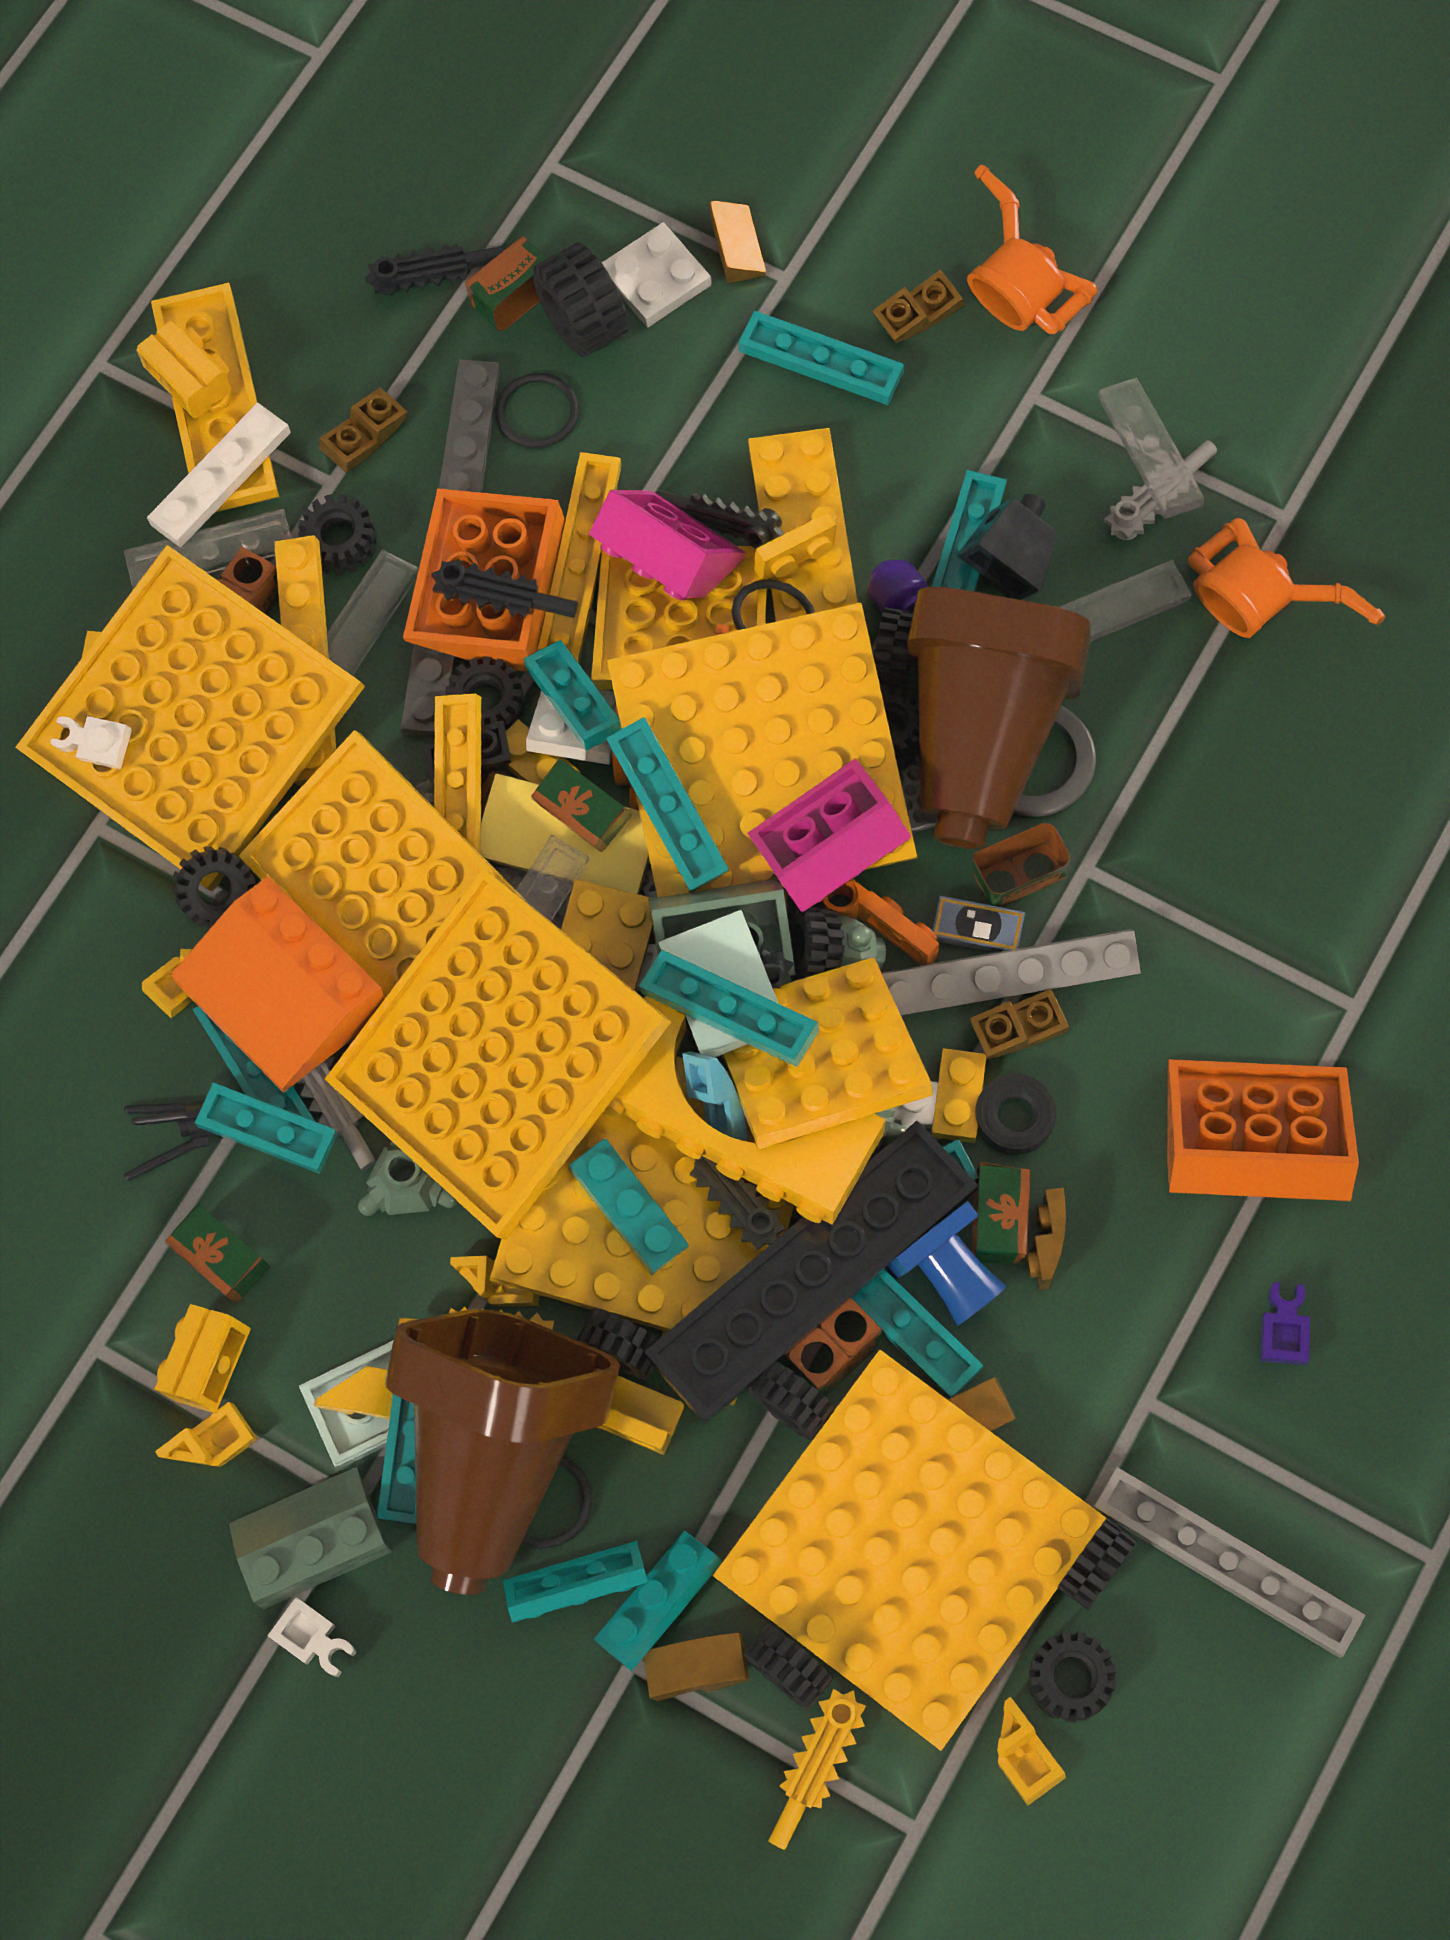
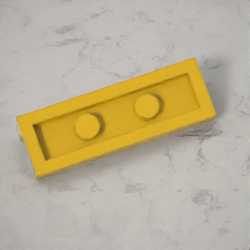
[597,1376,684,1455]

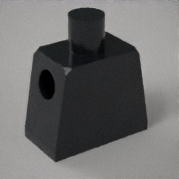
[957,494,1057,600]

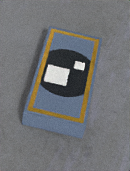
[932,896,1025,953]

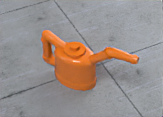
[967,164,1098,334]
[1188,518,1385,638]

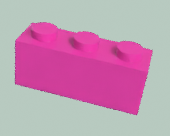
[589,490,746,601]
[747,758,911,912]

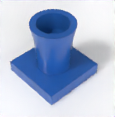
[886,1201,1007,1326]

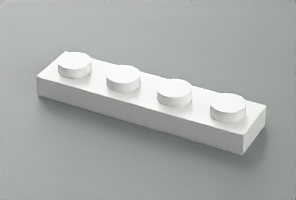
[147,402,291,548]

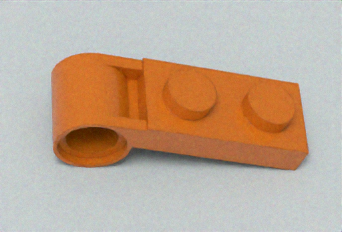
[821,879,939,965]

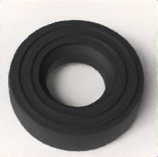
[975,1074,1056,1155]

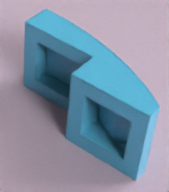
[683,1051,748,1141]

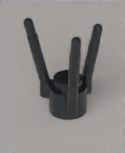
[124,1100,217,1180]

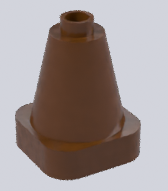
[907,587,1090,850]
[385,1309,620,1595]

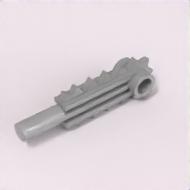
[1104,440,1217,540]
[297,1056,377,1171]

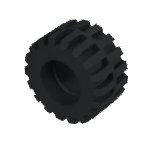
[533,242,628,357]

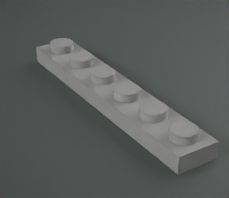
[881,929,1141,1015]
[1093,1467,1366,1658]

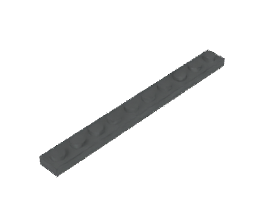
[401,359,501,738]

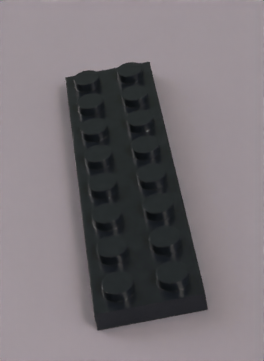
[644,1121,978,1425]

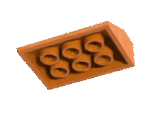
[403,488,565,672]
[170,876,384,1093]
[1167,1059,1359,1201]

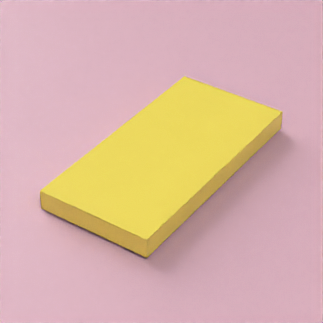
[481,773,650,895]

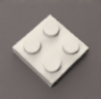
[602,222,712,328]
[526,689,617,765]

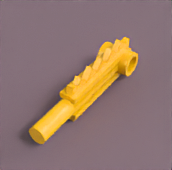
[768,1689,866,1850]

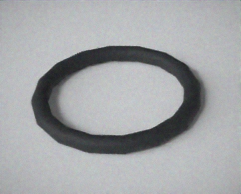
[496,373,578,448]
[731,580,815,630]
[522,1457,592,1548]

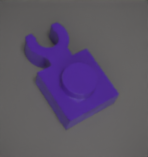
[1260,1282,1310,1365]

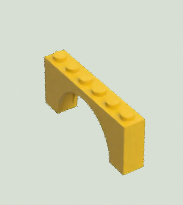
[604,996,886,1225]

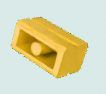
[136,320,231,418]
[154,1304,251,1414]

